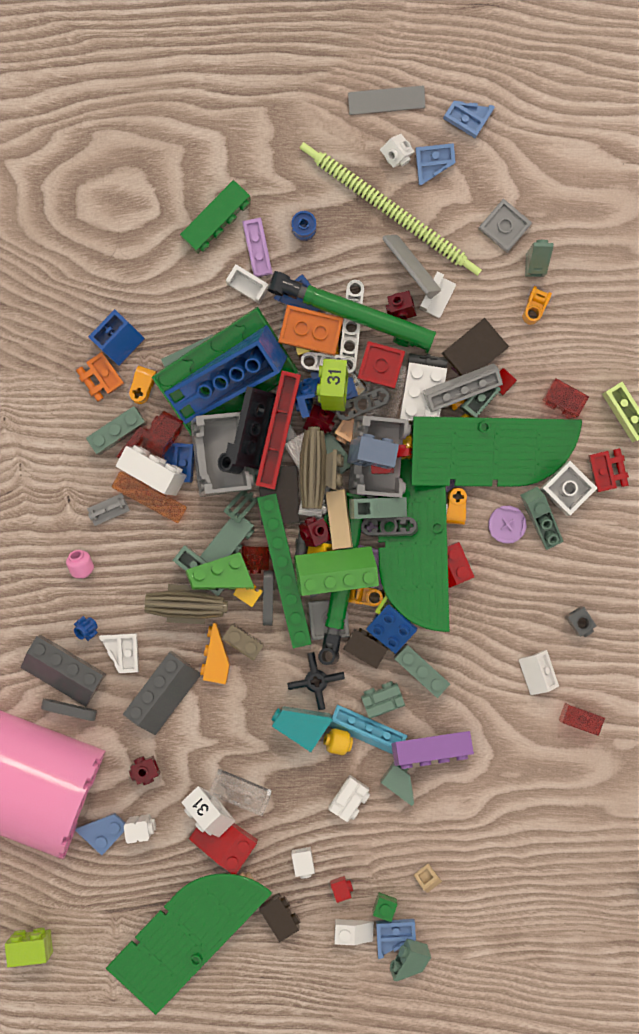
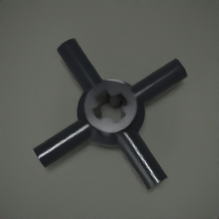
[287,652,345,710]

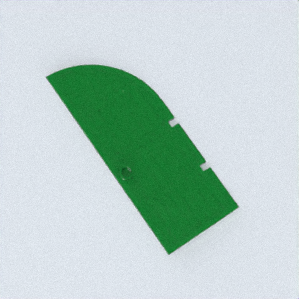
[411,416,582,487]
[377,459,450,632]
[106,873,272,1015]

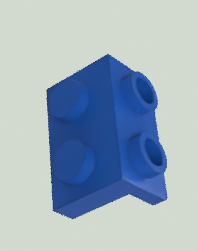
[295,378,319,418]

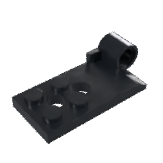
[218,386,276,474]

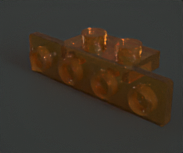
[112,471,187,523]

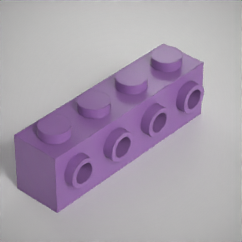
[391,731,474,769]

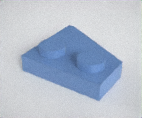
[443,101,495,139]
[415,143,456,185]
[75,813,125,855]
[376,919,416,959]

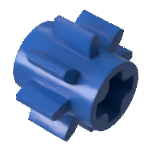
[74,616,98,641]

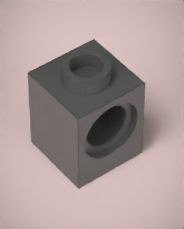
[565,606,596,637]

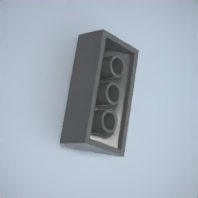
[21,635,106,707]
[123,651,201,735]

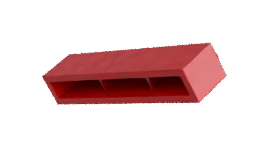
[256,371,301,490]

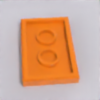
[278,305,344,356]

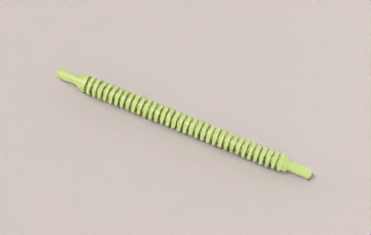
[300,142,482,276]

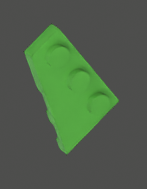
[185,552,254,590]

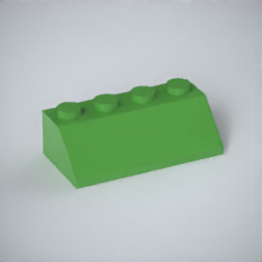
[294,546,379,596]

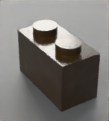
[343,628,388,669]
[259,893,301,943]

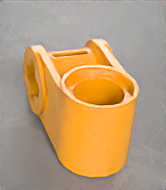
[522,286,552,325]
[129,366,157,404]
[447,488,467,525]
[349,587,384,606]

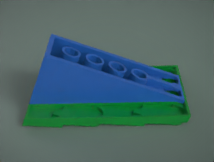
[152,307,298,437]

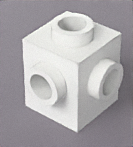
[380,134,415,168]

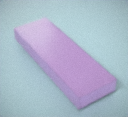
[242,218,273,277]

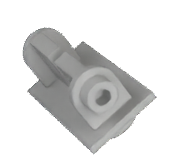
[87,493,130,526]

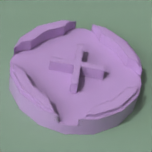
[488,506,527,543]

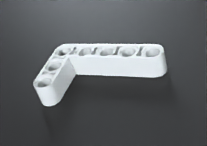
[301,280,364,375]

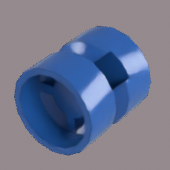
[291,211,316,241]

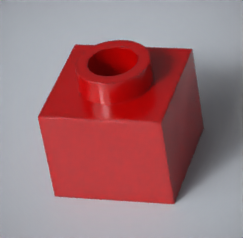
[330,875,354,903]

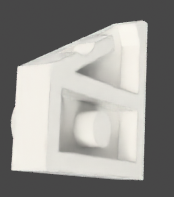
[99,633,139,673]

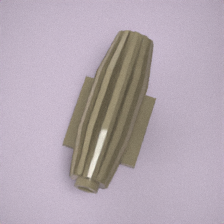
[299,427,344,509]
[145,584,228,624]

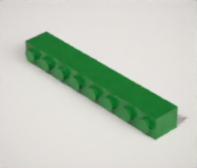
[257,493,312,649]

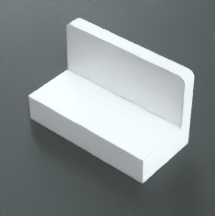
[419,271,456,318]
[519,650,559,695]

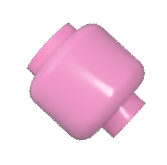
[66,550,94,579]

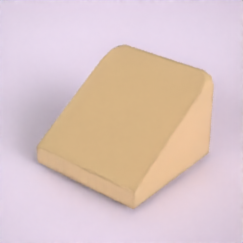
[413,864,442,893]

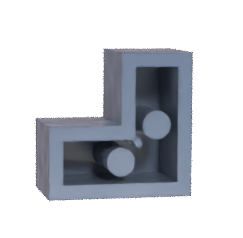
[347,434,399,469]

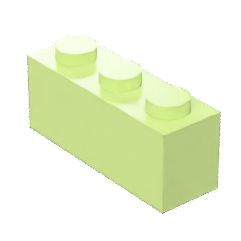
[602,382,639,442]

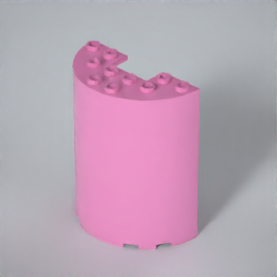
[0,710,106,859]

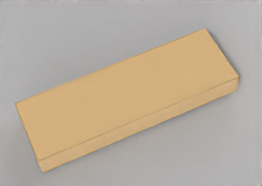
[326,489,353,550]

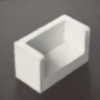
[226,264,269,304]

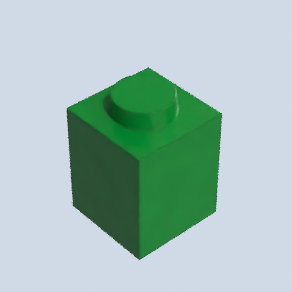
[372,892,398,922]

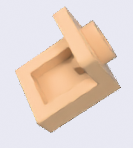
[334,414,354,445]

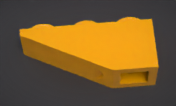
[200,622,230,684]

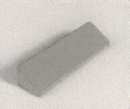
[348,86,425,115]
[382,235,441,299]
[423,364,503,412]

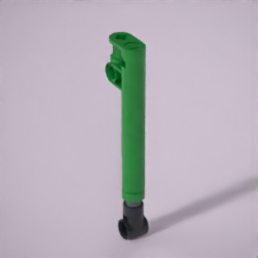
[267,271,436,354]
[318,490,368,665]

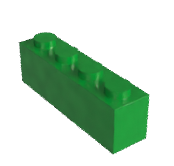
[180,179,251,254]

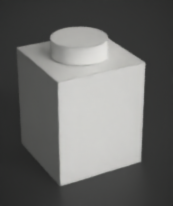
[291,847,315,879]

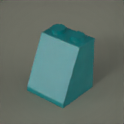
[271,706,333,752]

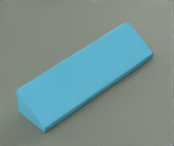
[329,705,407,754]

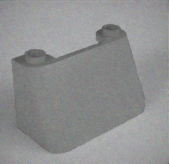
[191,412,254,497]
[348,416,411,498]

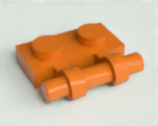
[76,352,124,402]

